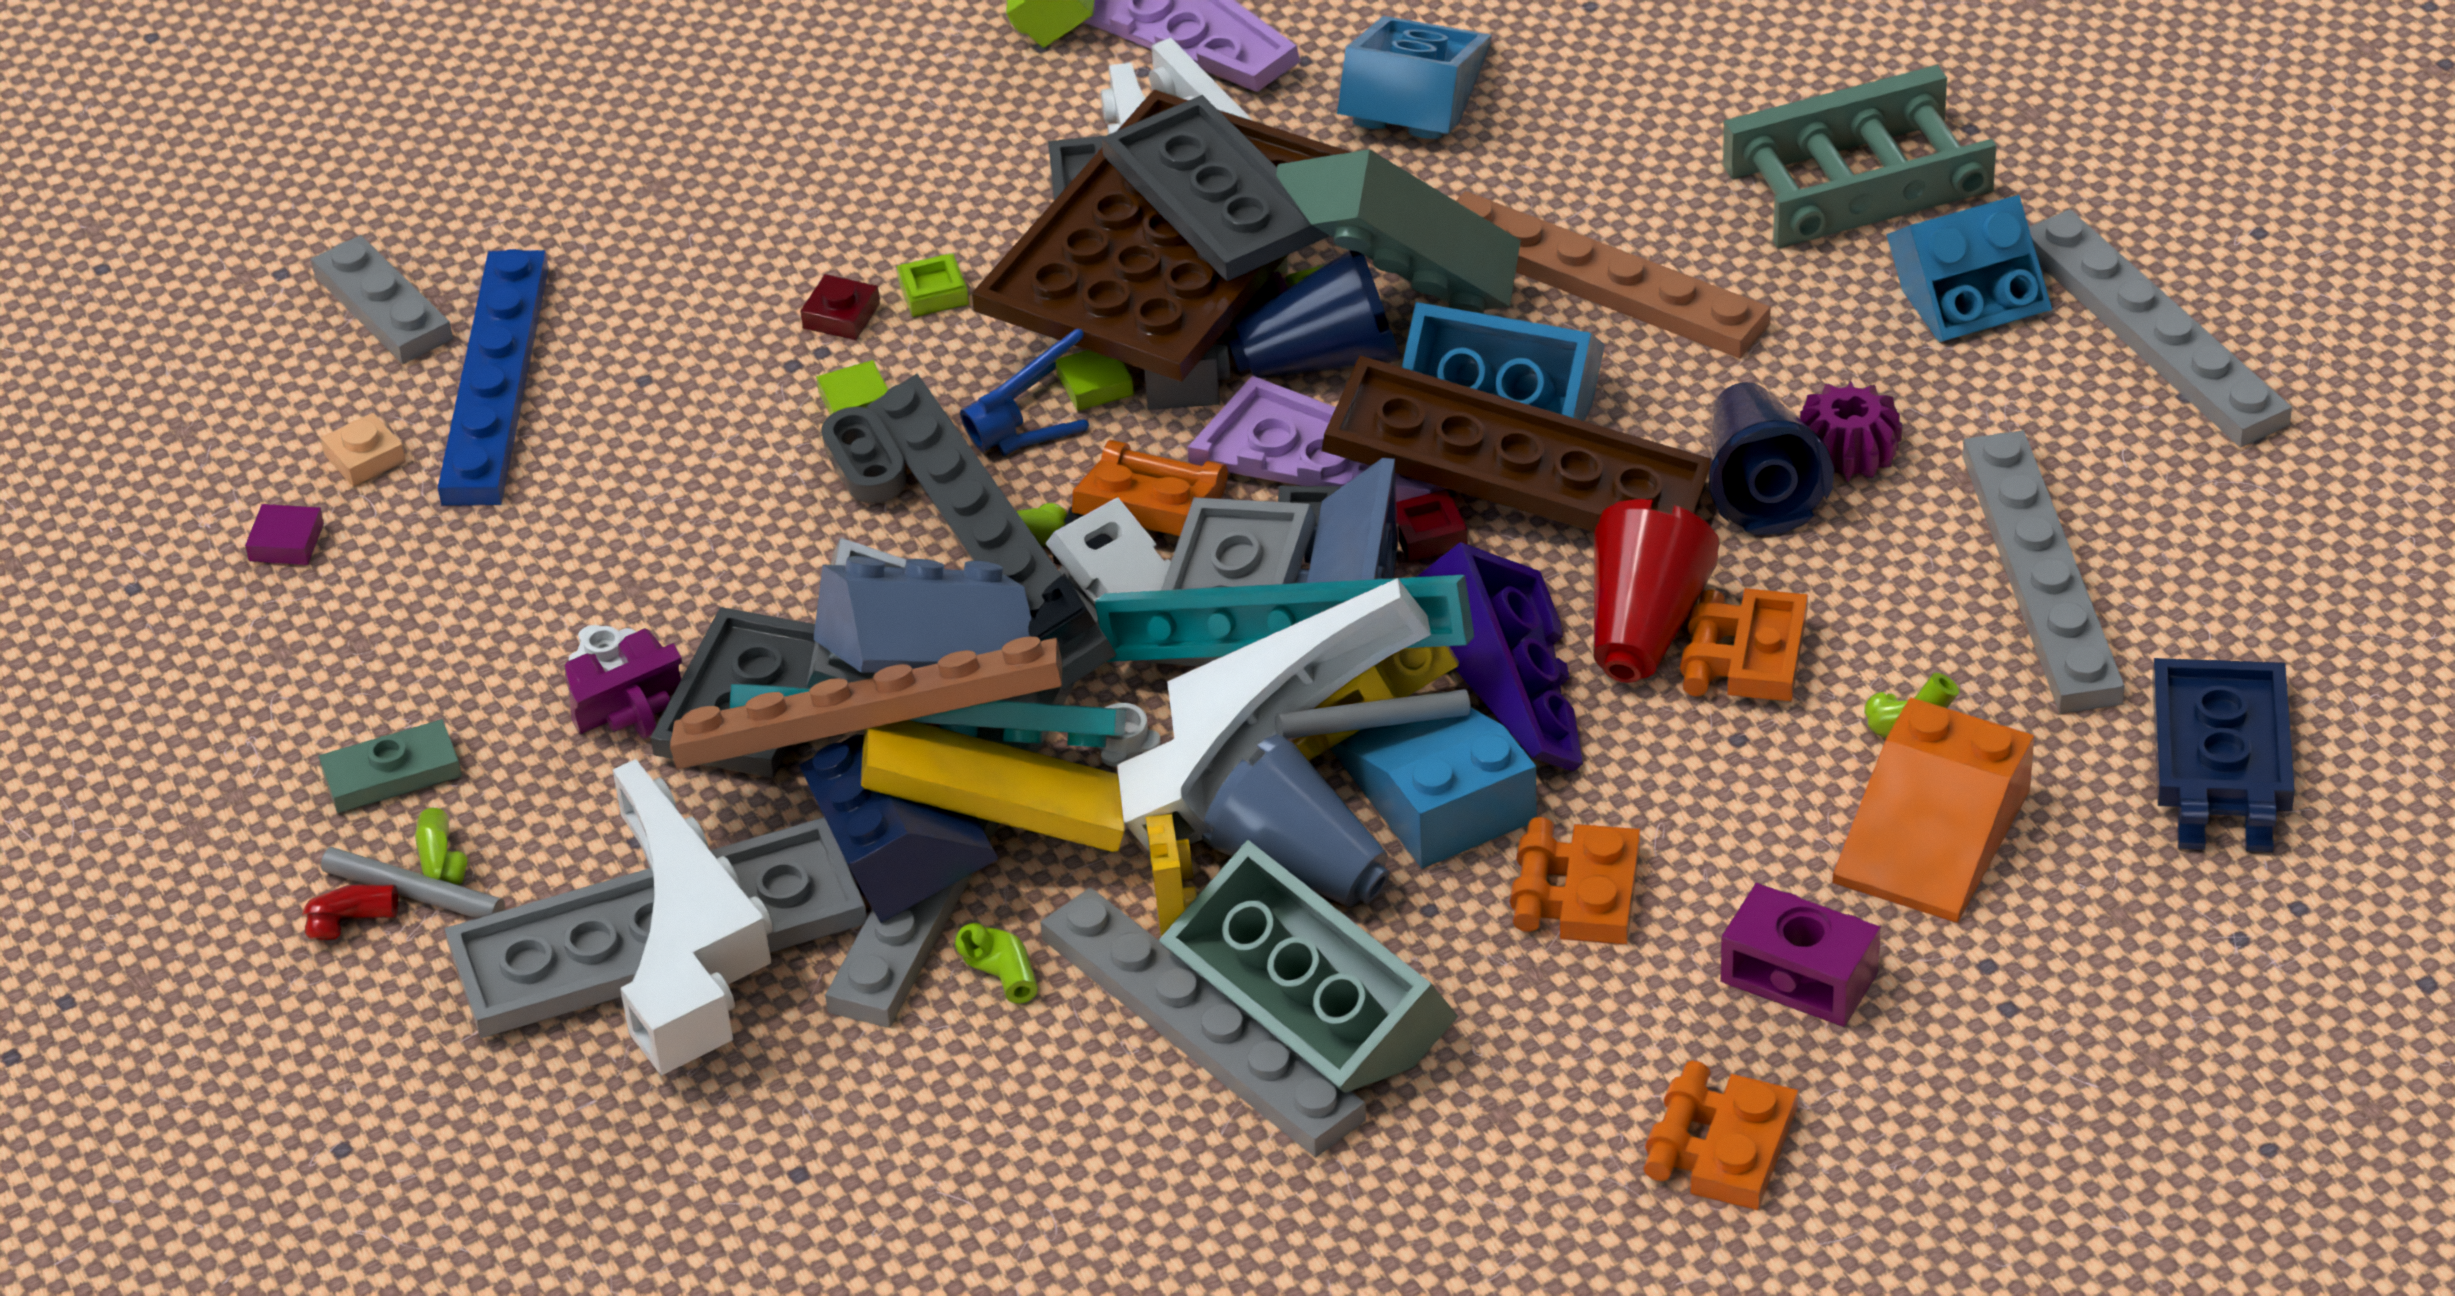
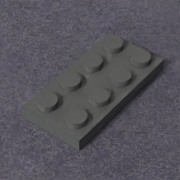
[1102,95,1329,281]

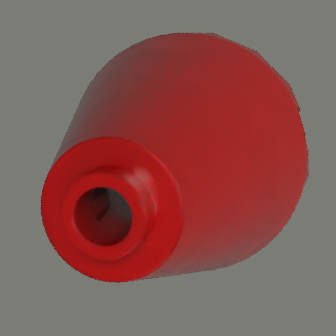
[1593,499,1720,683]

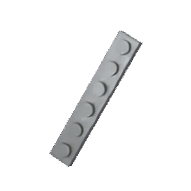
[2029,209,2292,448]
[1962,430,2125,714]
[1040,887,1366,1158]

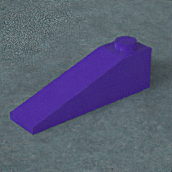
[1416,542,1583,772]

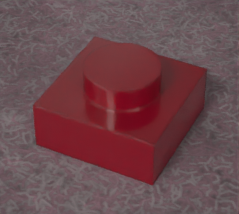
[800,274,880,340]
[1397,489,1468,562]

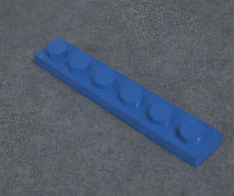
[438,249,549,506]

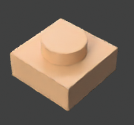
[320,413,406,487]

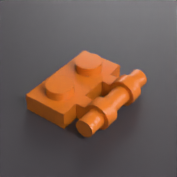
[1680,588,1808,702]
[1509,817,1640,944]
[1643,1060,1798,1210]

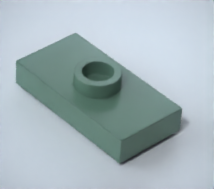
[318,719,462,813]

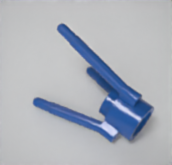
[960,329,1089,456]

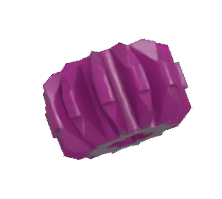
[1800,380,1902,482]

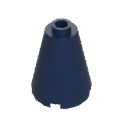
[1227,250,1401,379]
[1709,382,1834,535]

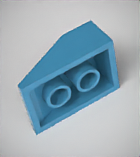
[1337,16,1492,139]
[1330,692,1537,869]

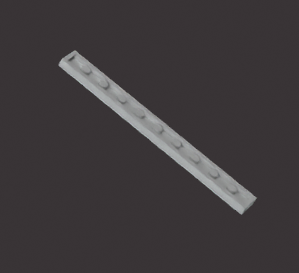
[825,565,1099,1028]

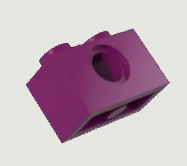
[1720,882,1881,1027]

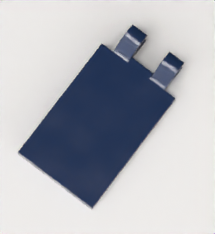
[2152,658,2295,852]

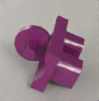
[564,628,682,739]

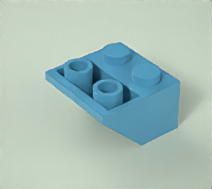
[1886,195,2052,342]

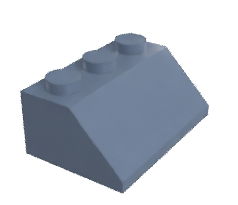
[1297,458,1398,583]
[813,556,1031,673]

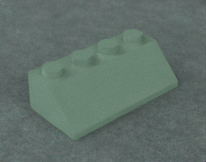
[1276,149,1521,314]
[1158,840,1458,1093]

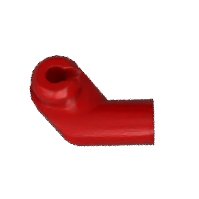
[302,885,399,940]

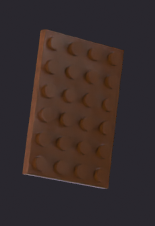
[972,90,1350,382]

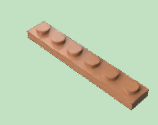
[1456,191,1771,359]
[670,637,1062,770]

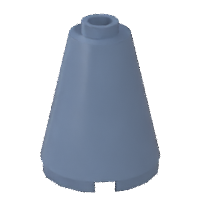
[1202,734,1390,907]

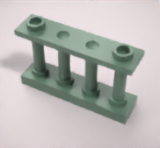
[1723,65,1996,248]

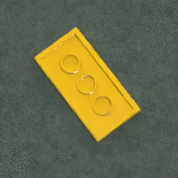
[861,720,1125,852]

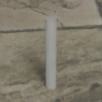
[1275,689,1470,739]
[321,847,505,918]

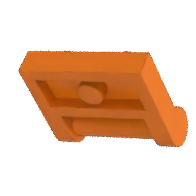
[1072,440,1228,536]

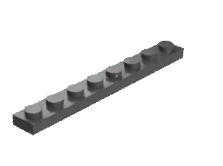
[867,373,1117,690]

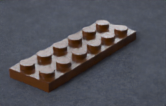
[1321,355,1710,532]

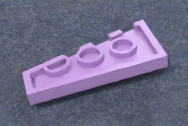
[1084,0,1300,92]
[1187,376,1448,502]

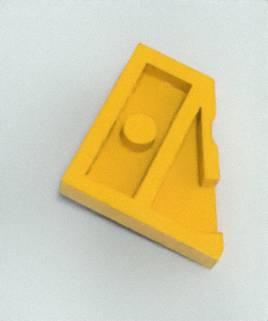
[1146,813,1197,937]

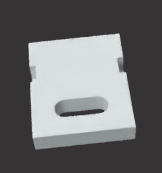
[1045,497,1171,604]

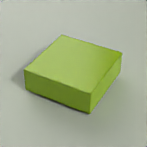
[896,253,969,318]
[1056,350,1134,411]
[816,360,888,415]

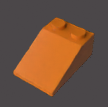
[1832,697,2034,923]

